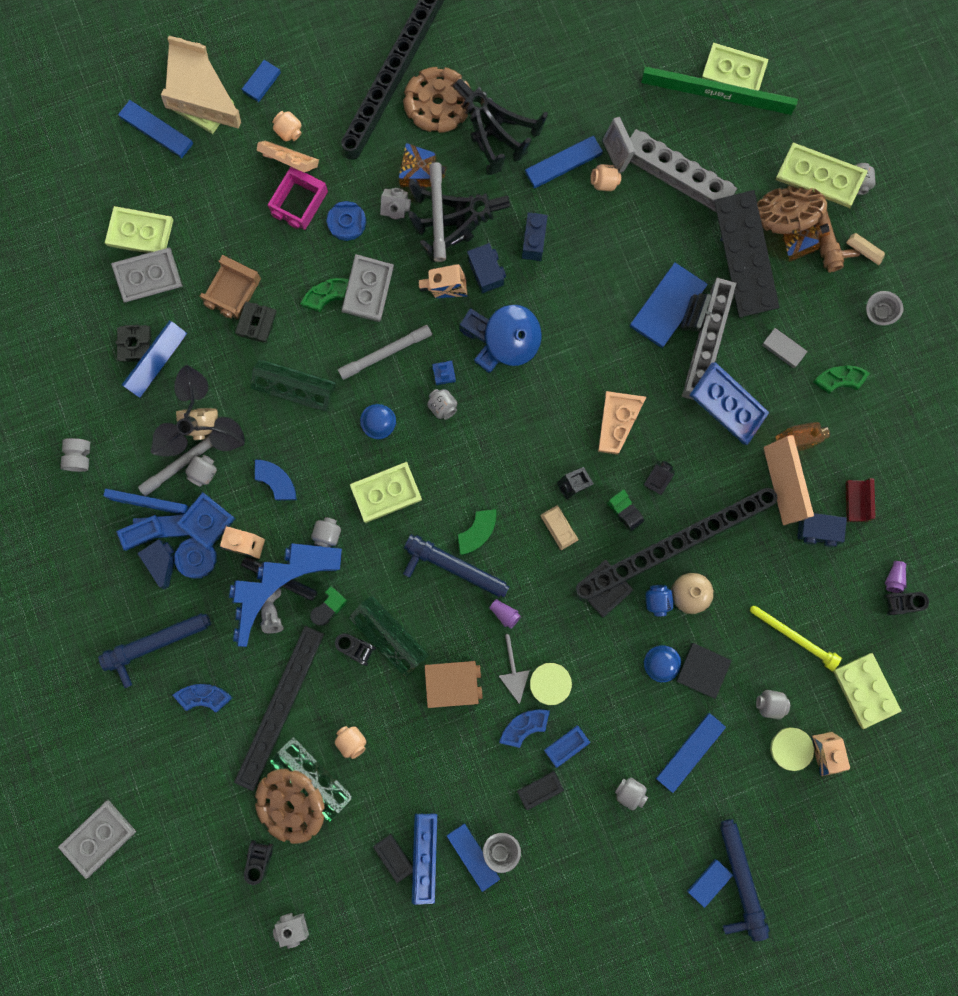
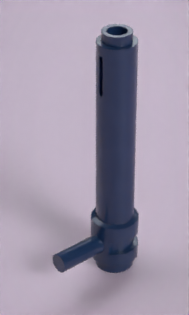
[403,534,510,598]
[98,613,211,688]
[720,819,770,941]

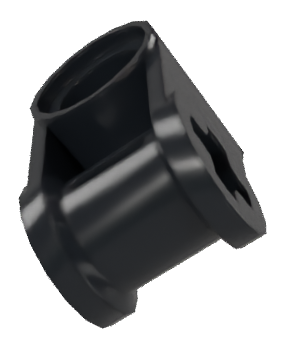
[884,592,929,616]
[335,634,377,666]
[244,840,274,885]

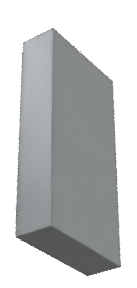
[762,328,808,368]

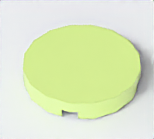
[530,663,572,705]
[770,727,814,771]

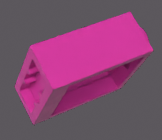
[268,167,328,230]

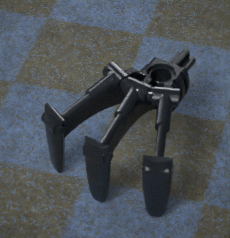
[453,79,548,175]
[409,178,511,263]

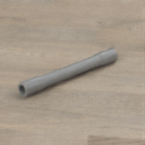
[429,163,446,262]
[338,325,432,380]
[138,434,213,496]

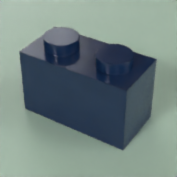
[522,212,548,261]
[467,243,506,293]
[797,513,847,547]

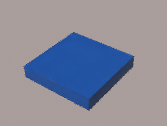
[176,493,236,550]

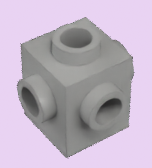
[380,188,411,219]
[273,913,309,949]

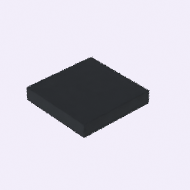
[575,559,633,618]
[676,643,732,699]

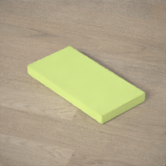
[776,143,868,208]

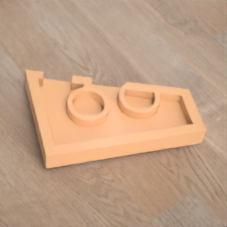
[257,141,319,172]
[598,391,646,454]

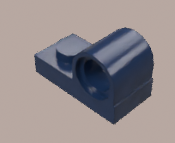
[459,308,489,344]

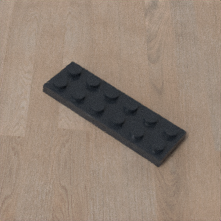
[714,190,780,318]

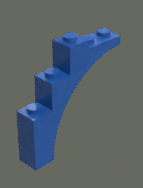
[229,544,342,647]

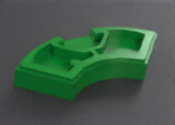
[300,278,349,312]
[813,365,870,394]
[458,509,496,555]

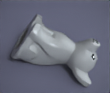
[260,588,284,633]

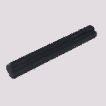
[241,557,317,601]

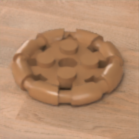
[403,67,470,133]
[757,186,827,234]
[255,769,325,844]

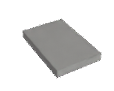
[111,248,183,302]
[341,254,394,322]
[58,800,137,879]

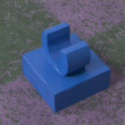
[432,361,456,385]

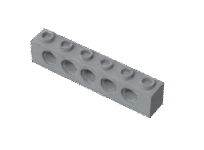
[630,129,737,212]
[682,278,736,400]

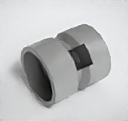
[60,438,90,472]

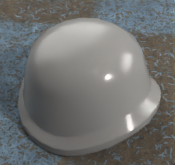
[866,291,903,325]
[483,833,521,873]

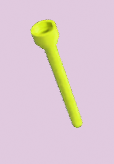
[750,606,842,671]

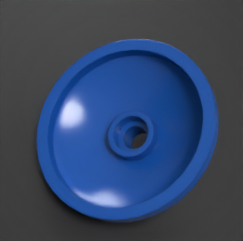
[485,305,541,366]

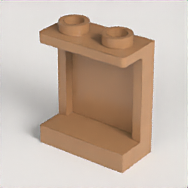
[200,255,261,319]
[425,661,483,708]

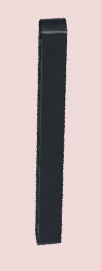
[341,0,445,160]
[575,488,777,602]

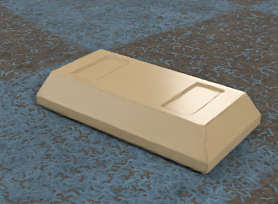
[846,233,885,265]
[540,505,578,550]

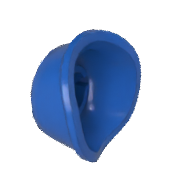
[360,404,396,439]
[644,646,681,682]

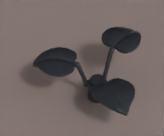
[151,365,245,456]

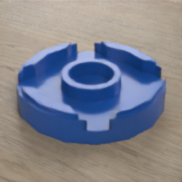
[327,201,366,241]
[174,538,217,579]

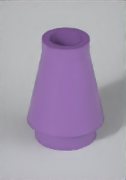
[885,561,906,593]
[489,599,521,629]

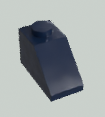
[138,540,175,589]

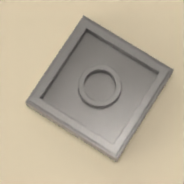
[602,117,636,173]

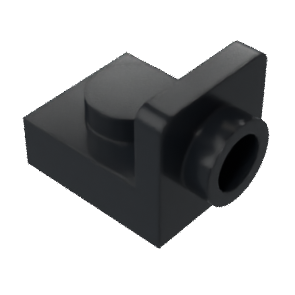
[644,461,675,495]
[557,467,594,499]

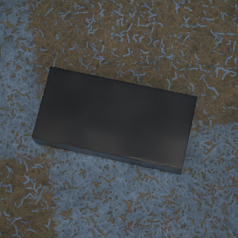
[517,771,564,810]
[373,834,413,883]

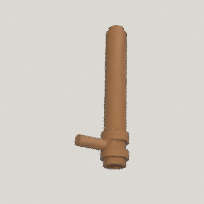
[815,211,860,272]

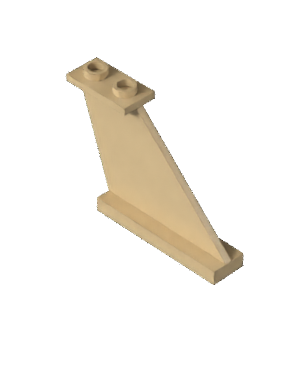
[161,36,241,128]

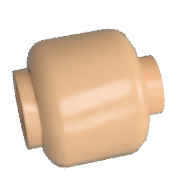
[272,111,302,142]
[591,164,621,192]
[335,726,366,759]

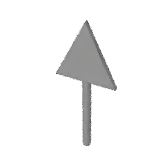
[499,634,529,704]

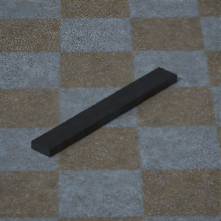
[234,626,325,791]

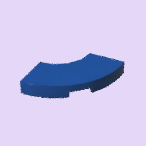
[255,460,297,501]
[173,684,233,712]
[499,710,550,748]

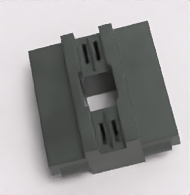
[680,293,712,331]
[235,302,277,343]
[116,325,151,362]

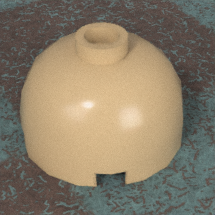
[176,408,218,440]
[671,573,714,614]

